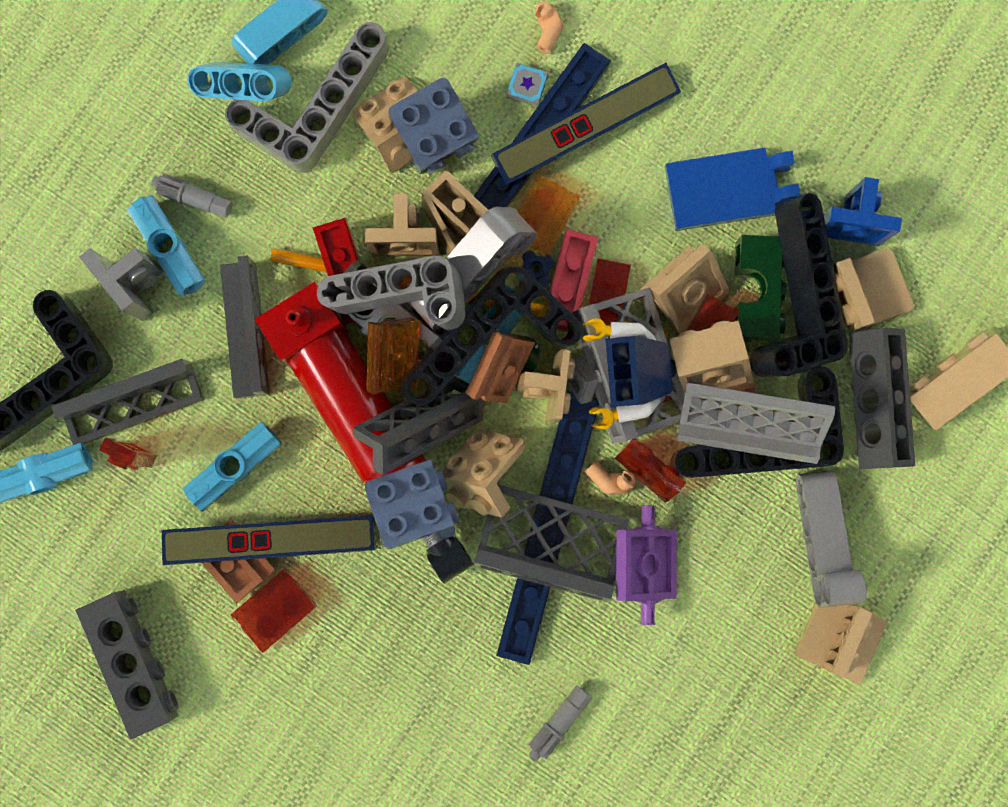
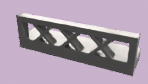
[220,255,270,399]
[51,359,204,445]
[353,376,484,475]

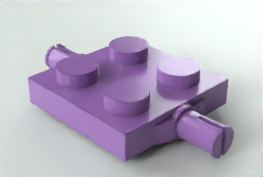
[616,505,677,625]

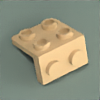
[352,77,418,173]
[833,248,913,333]
[441,430,526,518]

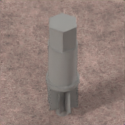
[151,173,233,218]
[529,685,593,761]

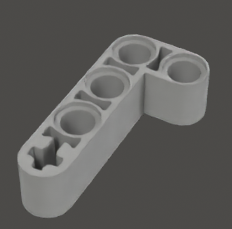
[410,207,537,331]
[317,256,465,330]
[796,470,867,608]

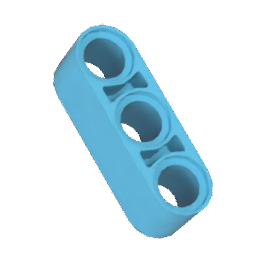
[231,0,327,65]
[187,62,292,101]

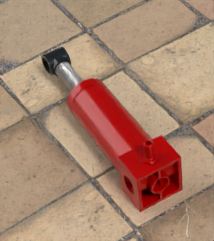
[254,282,474,584]

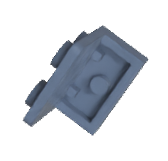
[388,78,480,175]
[365,460,459,549]

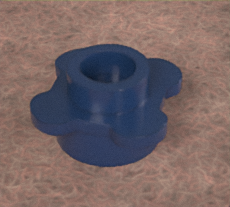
[517,250,555,288]

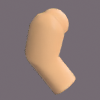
[535,1,563,54]
[584,461,636,495]

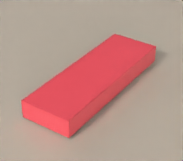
[550,229,598,333]

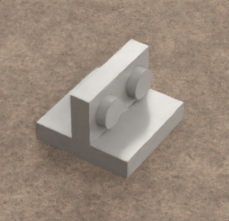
[79,248,163,321]

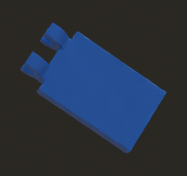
[665,148,800,231]

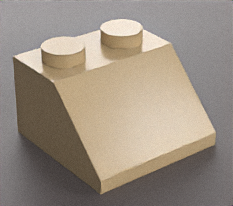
[669,321,754,392]

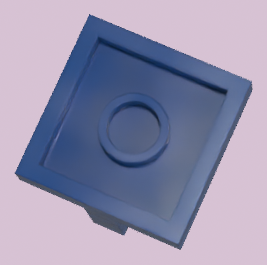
[824,177,902,246]

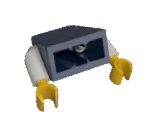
[582,318,677,429]

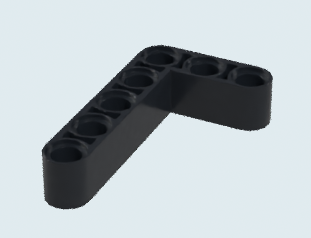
[750,193,847,377]
[400,267,582,405]
[0,290,113,451]
[670,366,844,478]

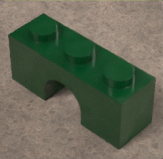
[733,235,787,343]

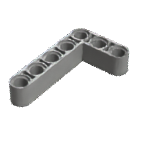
[225,22,388,173]

